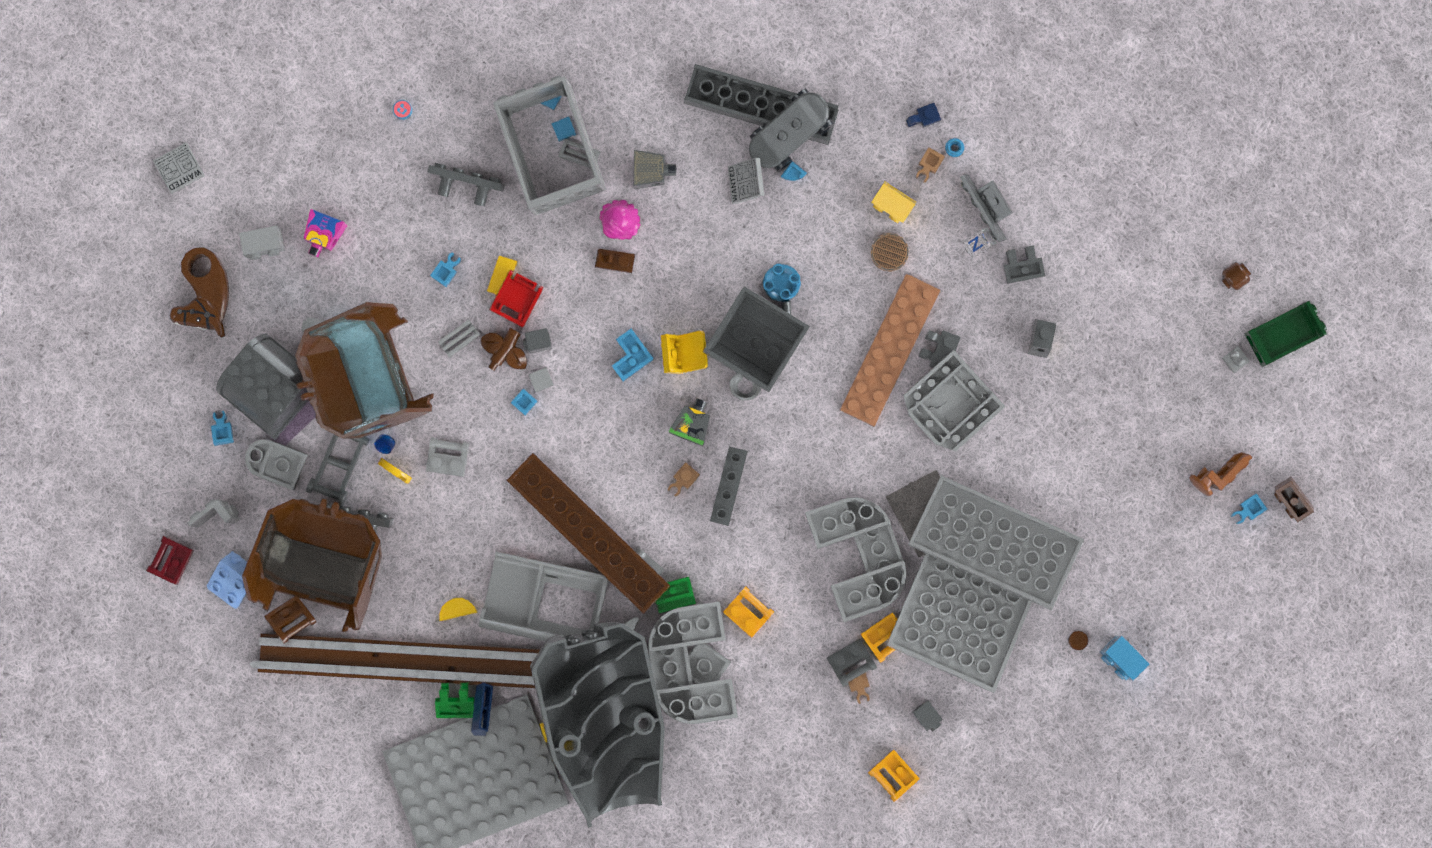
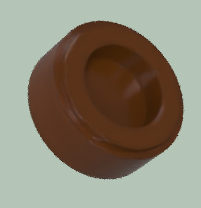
[1068,631,1088,650]

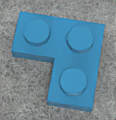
[612,328,654,382]

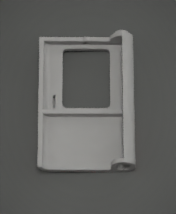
[479,552,608,642]

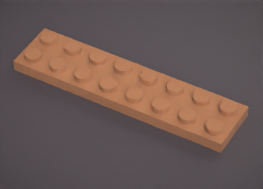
[840,274,940,427]

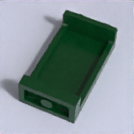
[1244,301,1327,367]

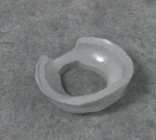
[730,373,761,400]

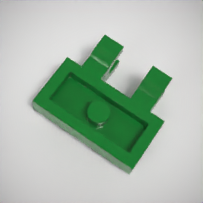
[435,683,475,718]

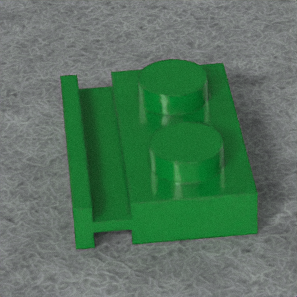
[656,577,696,614]

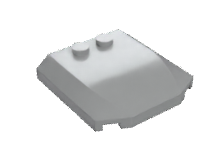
[903,350,1006,452]

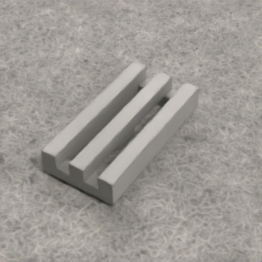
[559,139,601,168]
[438,320,480,358]

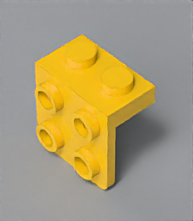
[661,331,708,374]

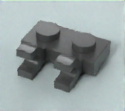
[1003,245,1045,284]
[918,330,961,368]

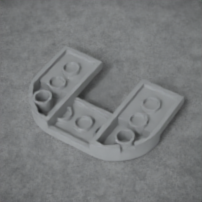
[805,498,906,622]
[648,602,738,724]

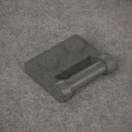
[827,639,877,687]

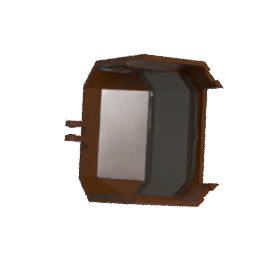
[242,499,382,632]

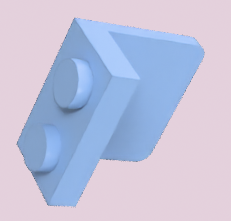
[207,551,247,609]

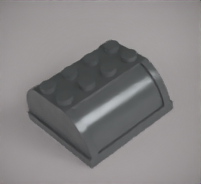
[703,286,810,392]
[216,333,309,440]

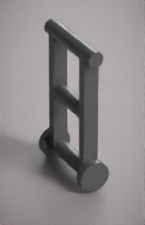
[306,435,370,506]

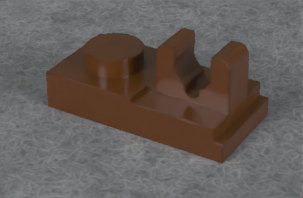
[595,249,635,274]

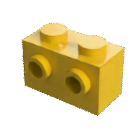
[871,181,916,223]

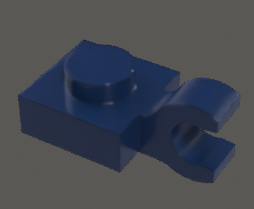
[906,103,941,128]

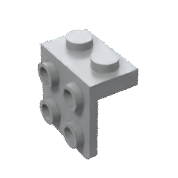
[187,499,240,528]

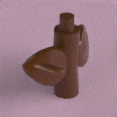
[480,327,527,371]

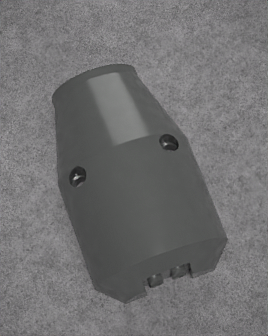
[530,622,665,828]

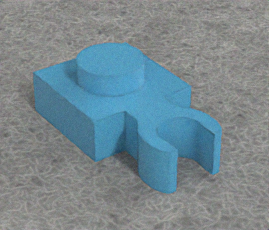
[430,252,461,287]
[211,411,234,446]
[1231,493,1268,524]

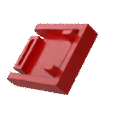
[489,270,544,328]

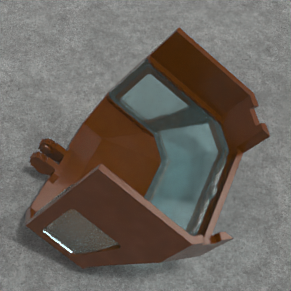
[295,302,434,439]

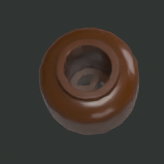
[1221,262,1251,290]

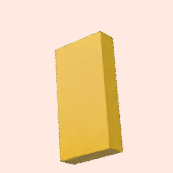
[487,255,517,295]

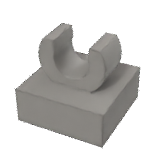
[1222,346,1250,373]

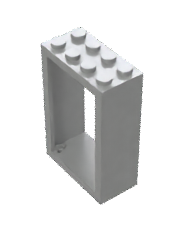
[493,76,607,215]

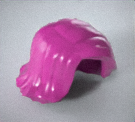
[599,200,641,240]

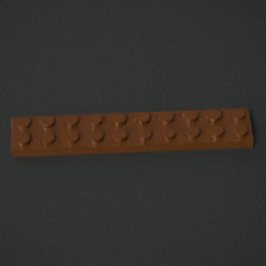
[506,453,670,614]

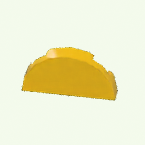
[378,457,412,484]
[439,598,478,621]

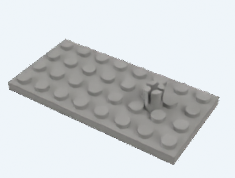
[908,475,1084,611]

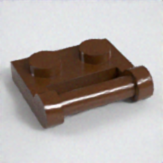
[264,595,317,644]

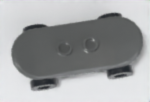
[749,88,835,172]

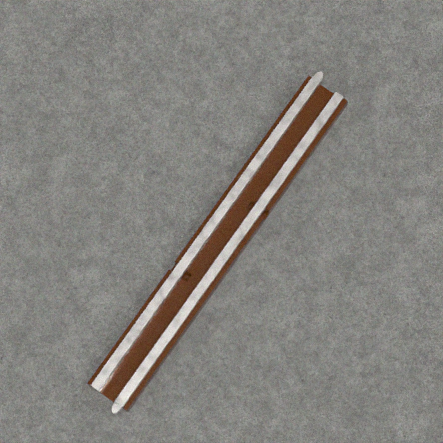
[250,633,540,688]

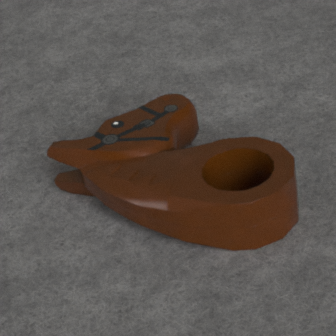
[169,247,229,338]

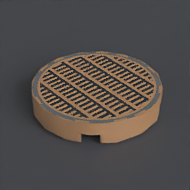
[871,233,909,272]

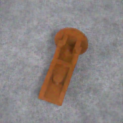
[1189,452,1253,496]

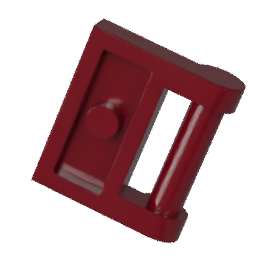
[146,536,194,585]

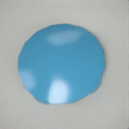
[763,264,801,301]

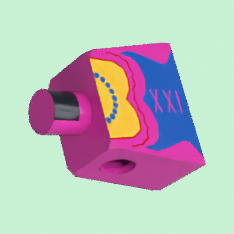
[304,209,347,258]

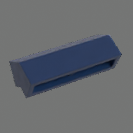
[471,683,493,736]

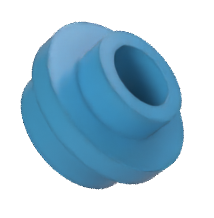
[945,138,964,157]

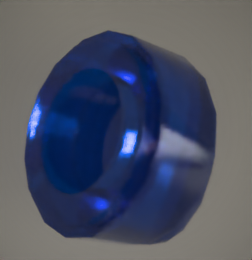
[374,434,396,454]

